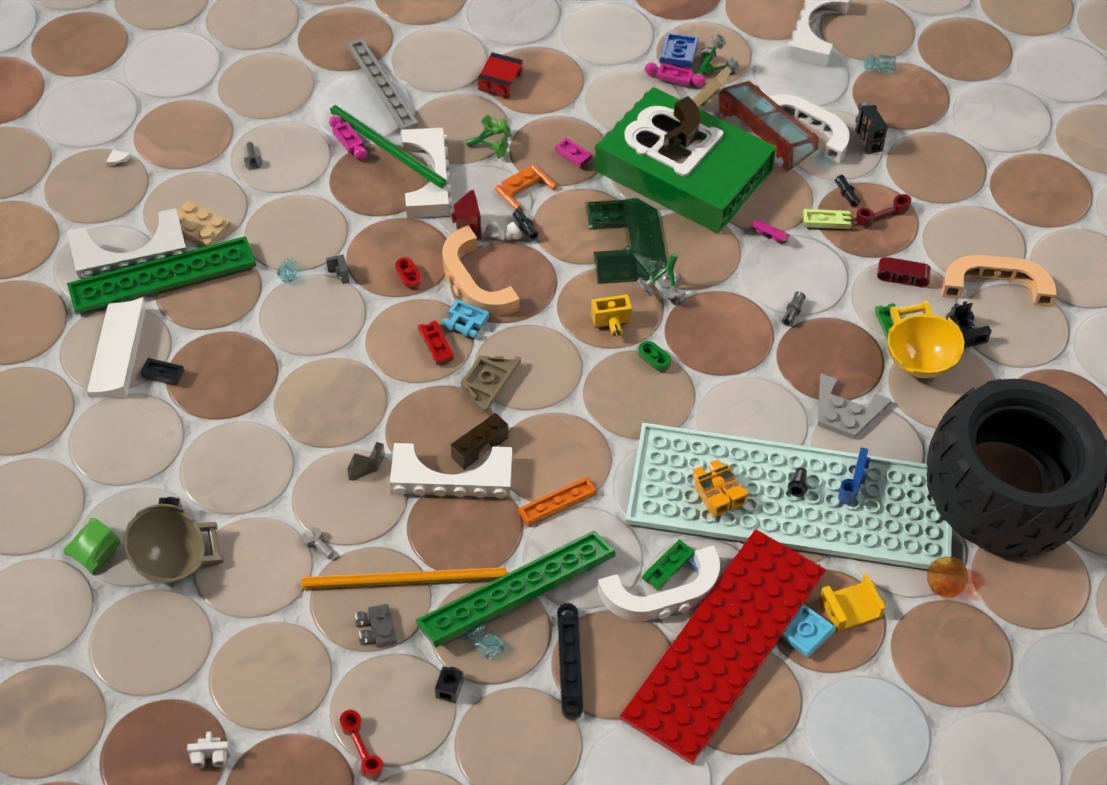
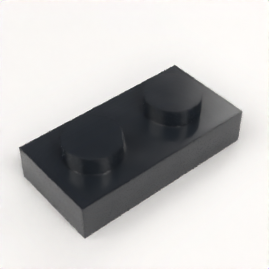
[140,358,184,385]

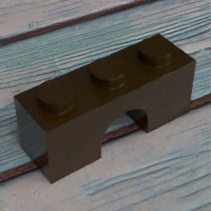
[451,413,508,470]

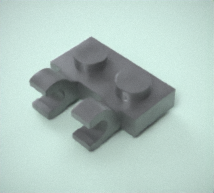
[354,604,397,647]

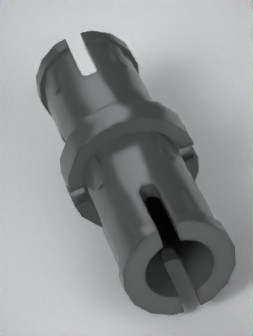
[782,291,806,327]

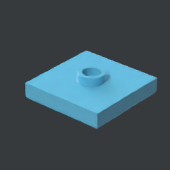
[781,604,836,658]

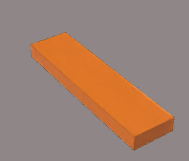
[518,477,597,527]

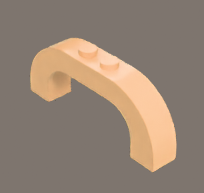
[442,225,520,316]
[942,255,1056,306]

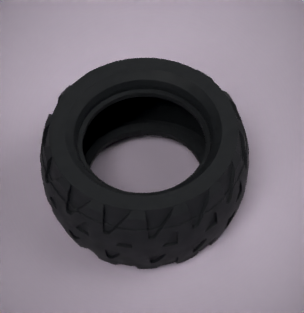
[926,379,1107,557]

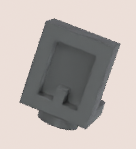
[326,254,349,284]

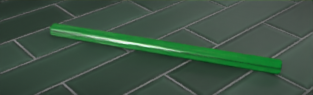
[330,105,447,189]

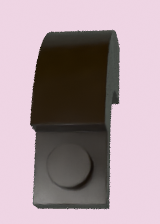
[663,96,700,151]

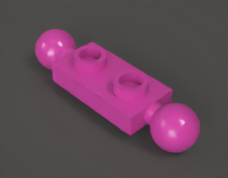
[645,62,706,87]
[329,115,367,160]

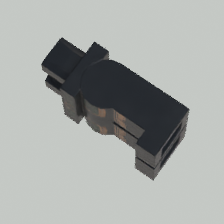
[855,102,888,154]

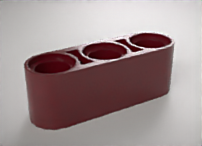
[877,257,931,287]

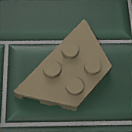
[461,356,521,414]

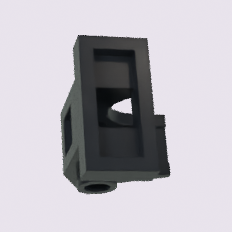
[946,301,992,349]

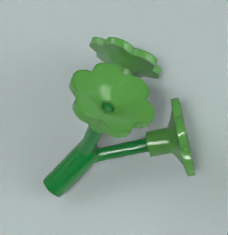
[466,115,511,159]

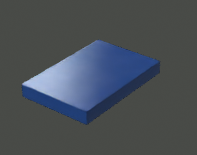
[659,33,699,68]

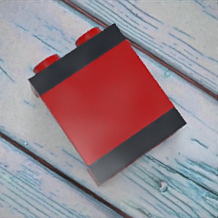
[478,52,523,98]

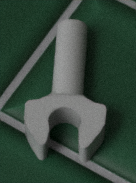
[303,527,334,559]

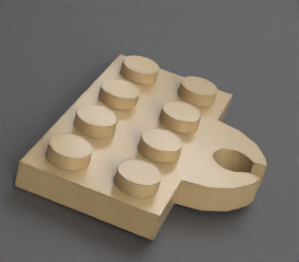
[692,67,731,107]

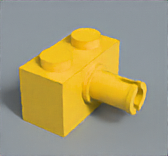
[591,294,632,338]

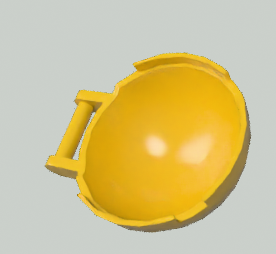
[888,301,964,379]

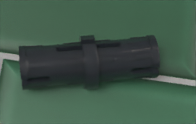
[835,175,860,207]
[513,209,539,240]

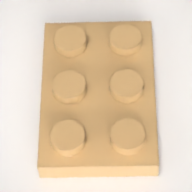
[177,200,231,247]

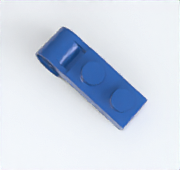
[838,447,871,505]

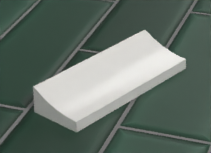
[87,298,146,398]

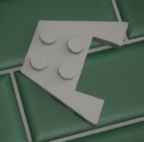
[817,373,891,439]

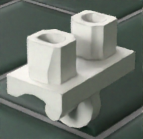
[187,732,231,769]

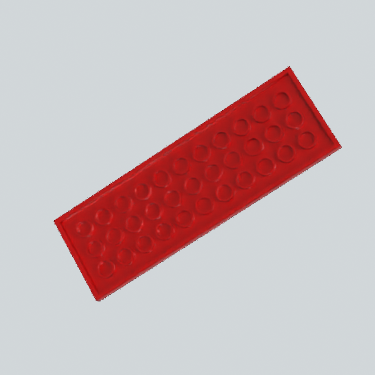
[620,529,826,765]

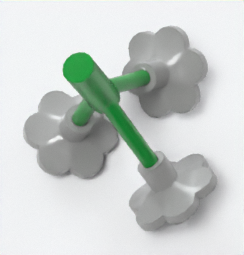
[637,253,686,299]

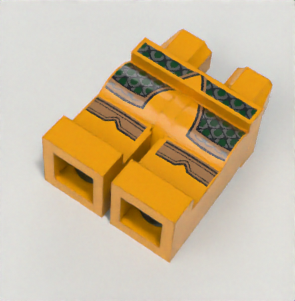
[693,459,749,518]

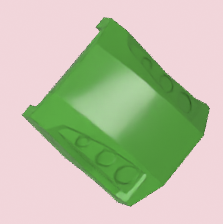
[63,518,121,575]

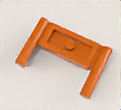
[495,165,558,210]

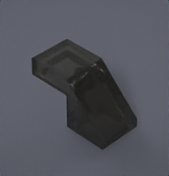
[347,442,385,481]

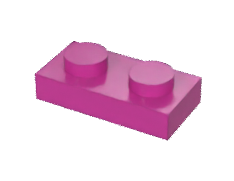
[555,137,592,168]
[752,219,791,243]

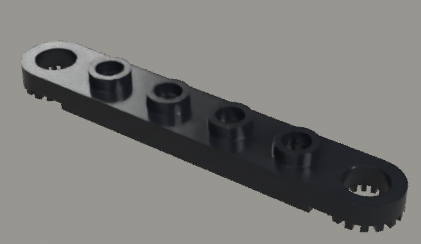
[557,603,583,720]

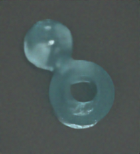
[277,257,297,282]

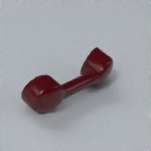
[856,194,911,227]

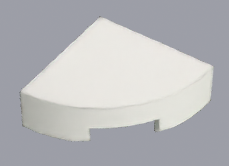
[106,150,130,166]

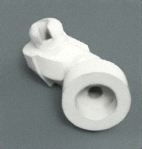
[486,222,523,242]

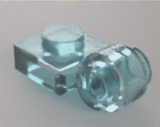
[863,55,896,73]
[466,624,504,659]

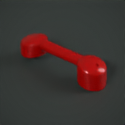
[339,709,383,779]

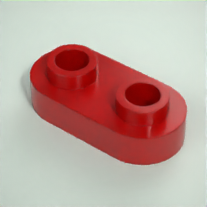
[395,257,421,288]

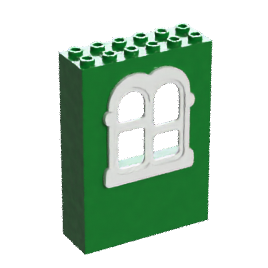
[594,87,777,234]

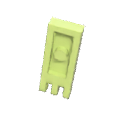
[803,209,852,229]

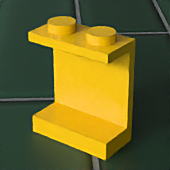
[819,574,886,632]

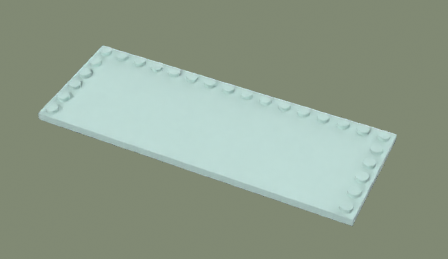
[625,423,952,572]

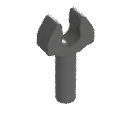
[244,142,262,170]

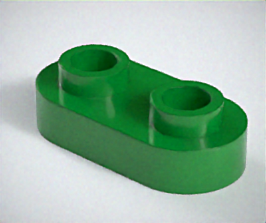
[638,341,671,371]

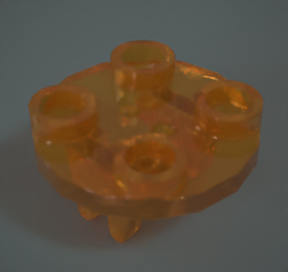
[927,556,968,598]

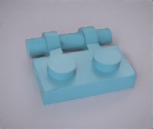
[442,299,489,338]

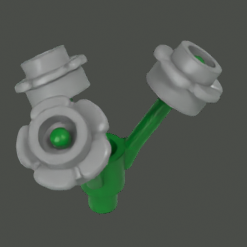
[696,34,739,75]

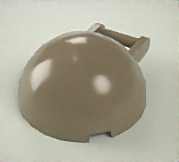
[124,504,224,583]

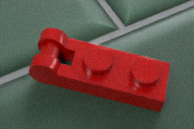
[418,319,454,365]

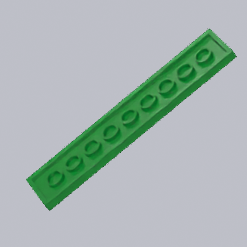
[67,236,256,314]
[416,530,616,648]

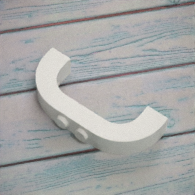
[751,95,849,164]
[597,545,720,622]

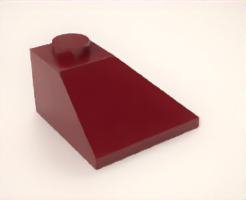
[451,190,481,240]

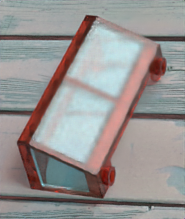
[718,81,819,172]

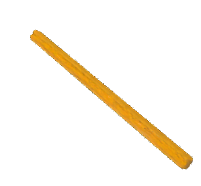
[301,567,507,589]

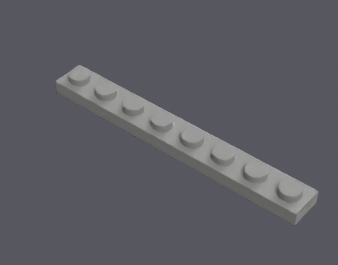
[348,39,418,131]

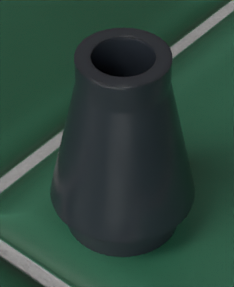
[788,467,808,497]

